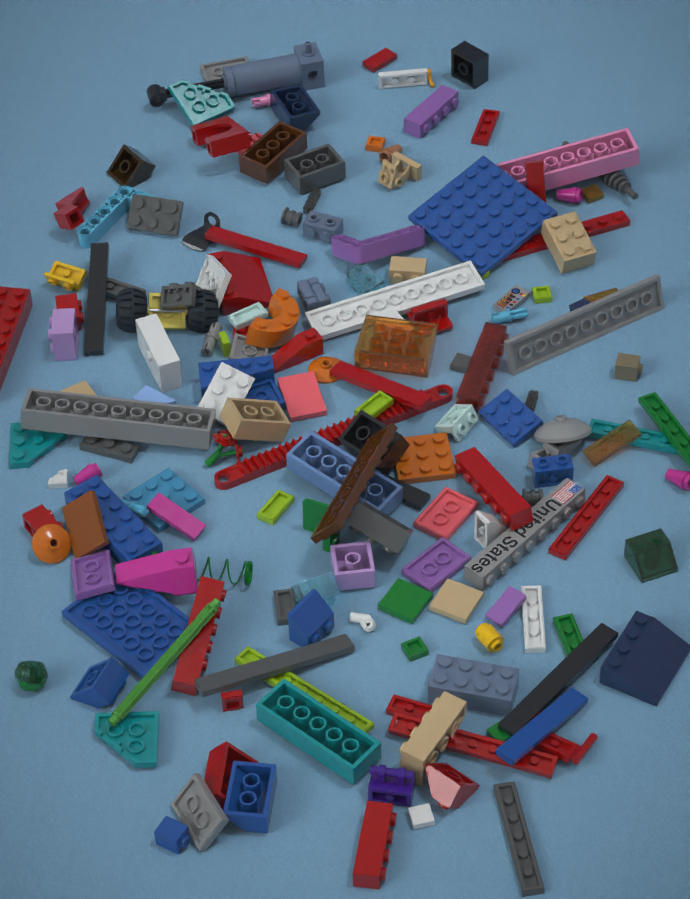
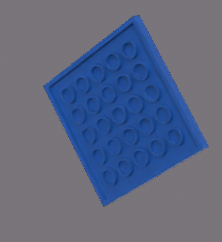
[408,155,558,277]

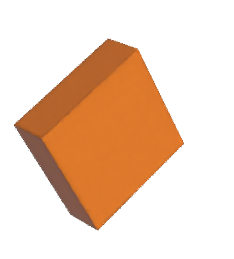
[365,136,386,152]

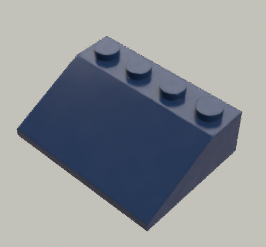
[599,610,690,706]

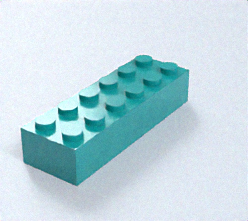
[256,679,381,785]

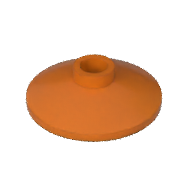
[308,356,340,384]
[32,524,71,564]

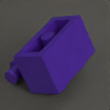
[368,764,416,807]

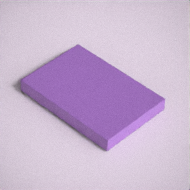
[401,537,472,593]
[71,550,116,600]

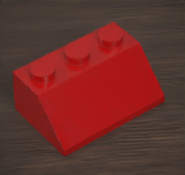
[204,741,258,810]

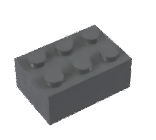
[284,144,346,194]
[346,500,414,554]

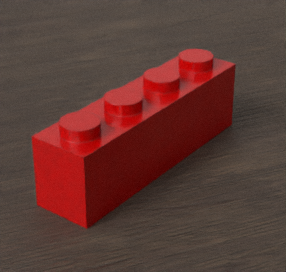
[353,801,397,890]

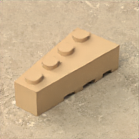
[399,691,467,787]

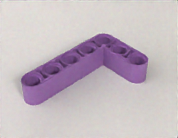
[331,225,426,264]

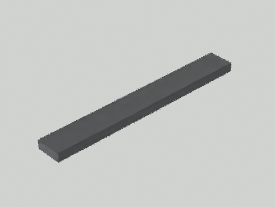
[194,634,355,697]

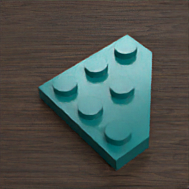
[167,79,236,126]
[9,423,68,469]
[94,711,159,768]

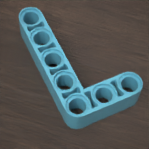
[77,186,159,248]

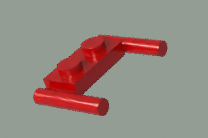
[534,733,598,765]

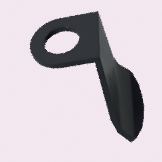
[182,212,220,251]

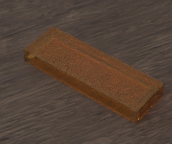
[583,419,641,467]

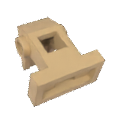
[378,151,422,189]

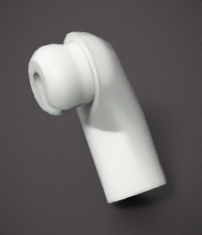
[350,612,376,632]

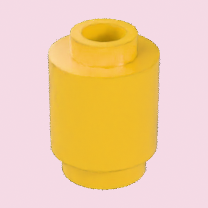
[475,623,504,653]

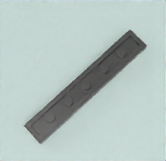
[493,781,545,897]

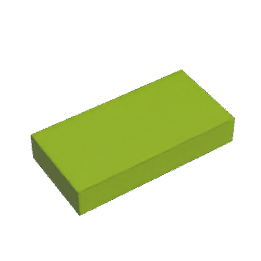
[354,390,394,418]
[257,489,295,526]

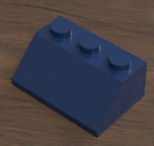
[270,84,320,131]

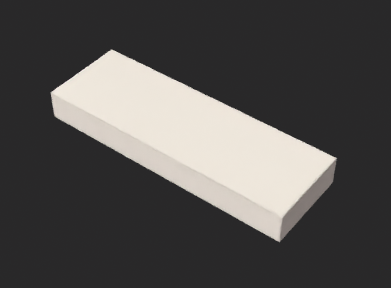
[378,68,428,89]

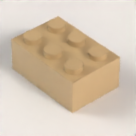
[540,211,597,274]
[220,397,291,442]

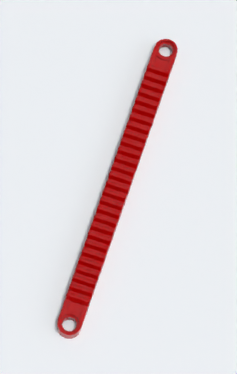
[214,384,453,490]

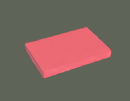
[277,371,327,422]
[413,487,479,541]

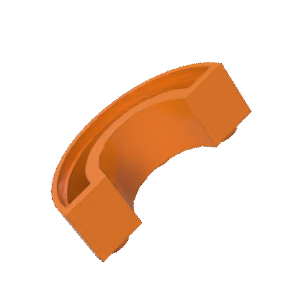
[245,288,300,348]

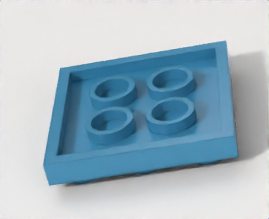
[123,467,205,533]

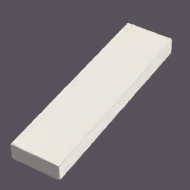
[521,586,546,653]

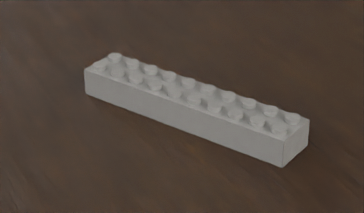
[21,388,216,450]

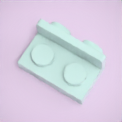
[434,404,479,442]

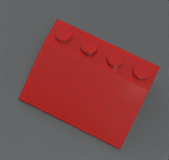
[207,251,273,316]

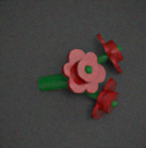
[204,430,244,467]

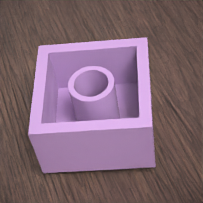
[48,308,79,361]
[330,541,376,591]

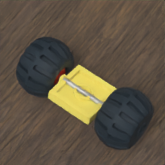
[116,288,218,333]

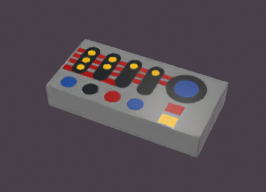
[493,285,530,312]

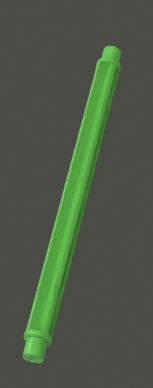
[107,598,221,727]

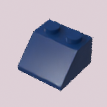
[288,588,335,647]
[70,657,130,709]

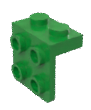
[302,498,340,552]

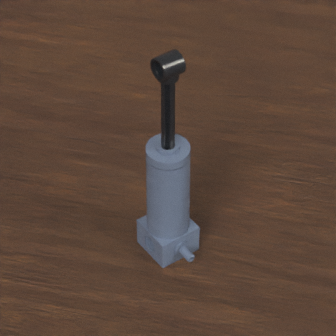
[146,41,325,107]

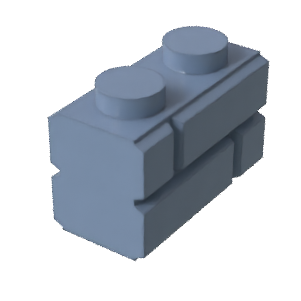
[297,277,331,312]

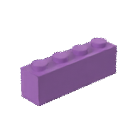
[404,85,459,139]

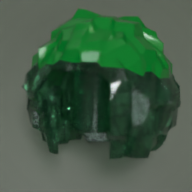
[15,660,48,692]

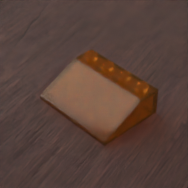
[354,314,438,378]

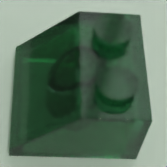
[624,528,678,583]

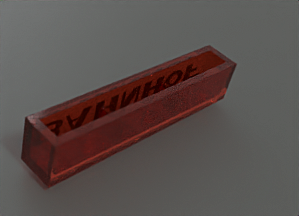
[456,322,509,414]

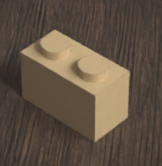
[389,256,427,284]

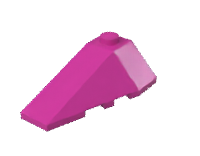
[115,547,198,596]

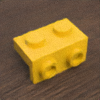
[43,260,88,291]

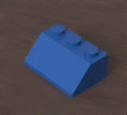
[223,761,277,833]

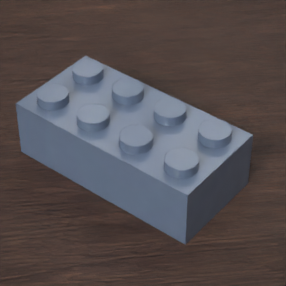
[428,654,519,716]

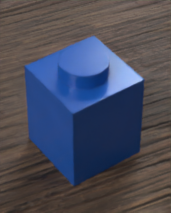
[154,816,191,855]

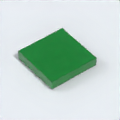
[378,578,433,624]

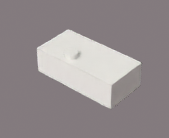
[135,314,183,393]

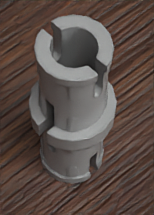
[201,322,222,356]

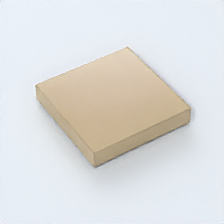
[429,578,484,624]

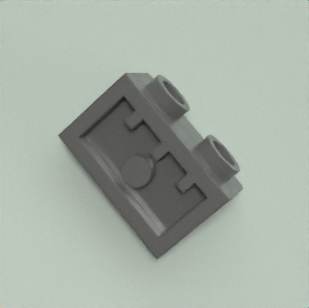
[160,282,201,309]

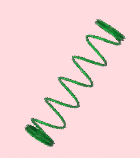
[152,551,253,586]

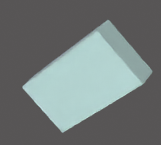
[228,302,268,330]

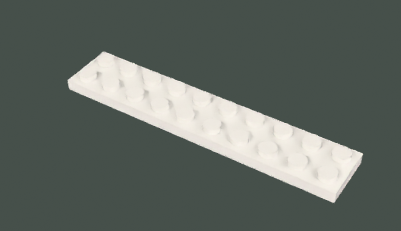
[304,260,485,340]

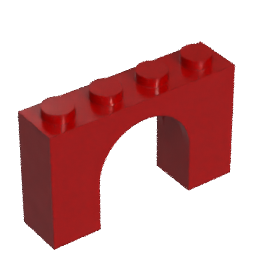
[190,116,252,158]

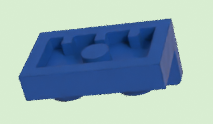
[532,454,574,488]

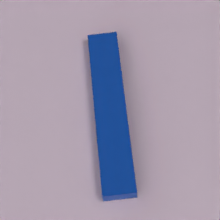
[495,687,589,766]

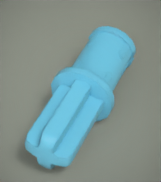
[491,308,528,325]
[122,499,149,517]

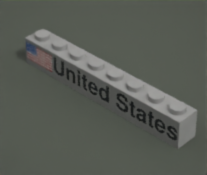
[464,478,585,591]

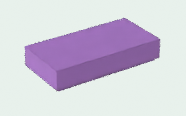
[485,586,527,628]

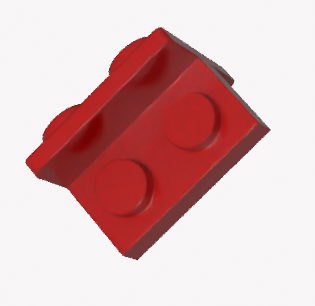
[407,299,453,338]

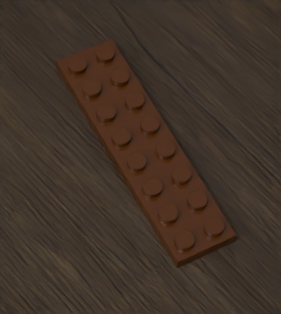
[310,423,398,543]

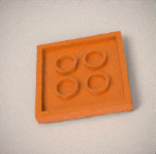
[395,432,456,484]

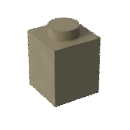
[614,353,643,382]

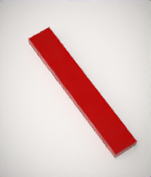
[205,225,307,268]
[329,360,432,411]
[548,475,624,561]

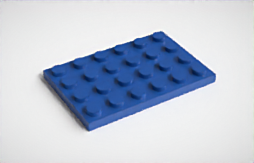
[62,571,190,679]

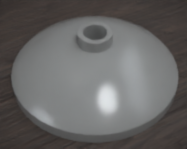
[534,415,592,443]

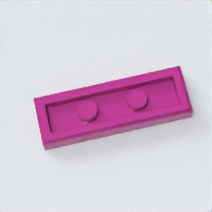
[147,492,206,541]

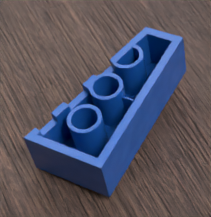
[198,355,275,398]

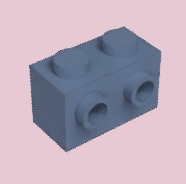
[303,210,343,243]

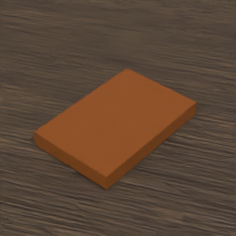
[62,490,109,558]

